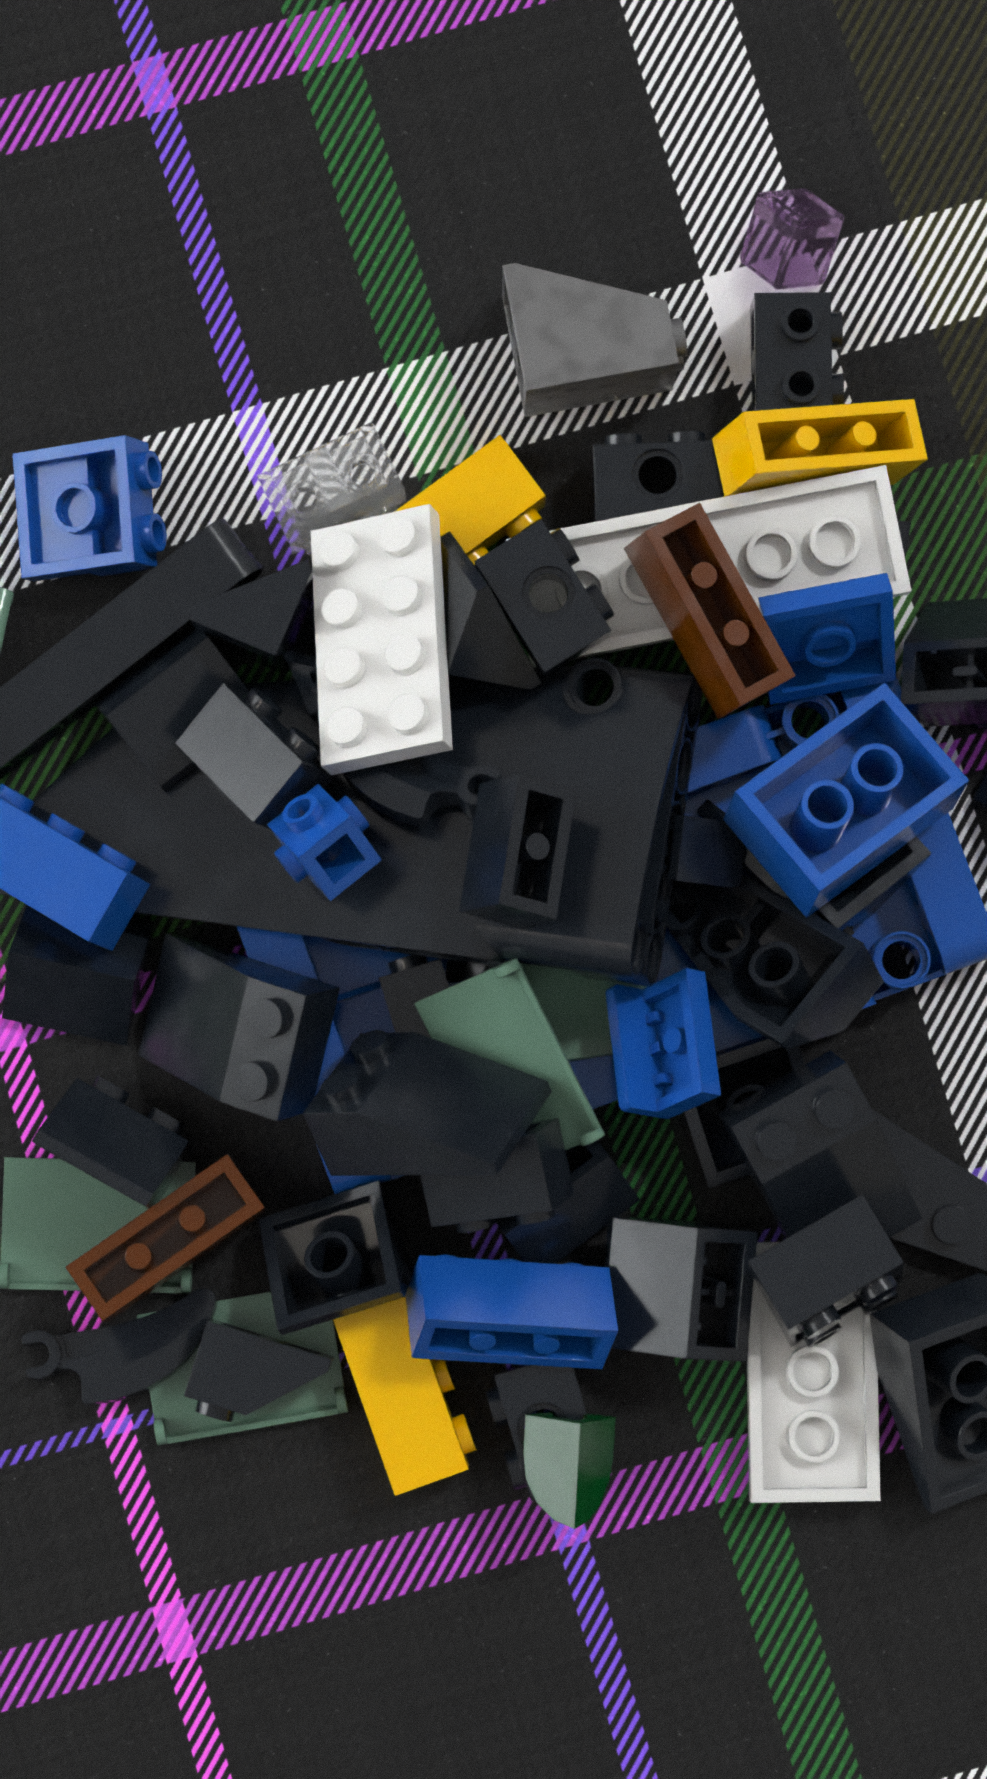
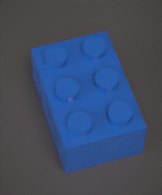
[723,683,969,918]

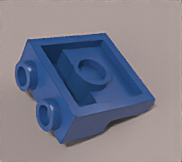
[13,435,167,582]
[758,573,896,705]

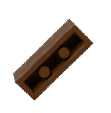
[623,502,796,719]
[65,1154,265,1323]

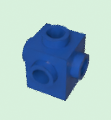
[267,784,382,901]

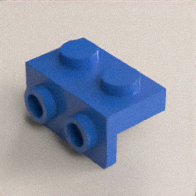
[605,968,721,1119]

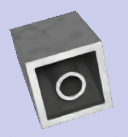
[502,263,688,417]

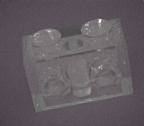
[257,422,406,556]

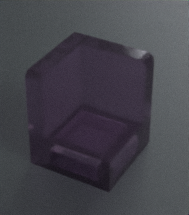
[740,188,844,290]

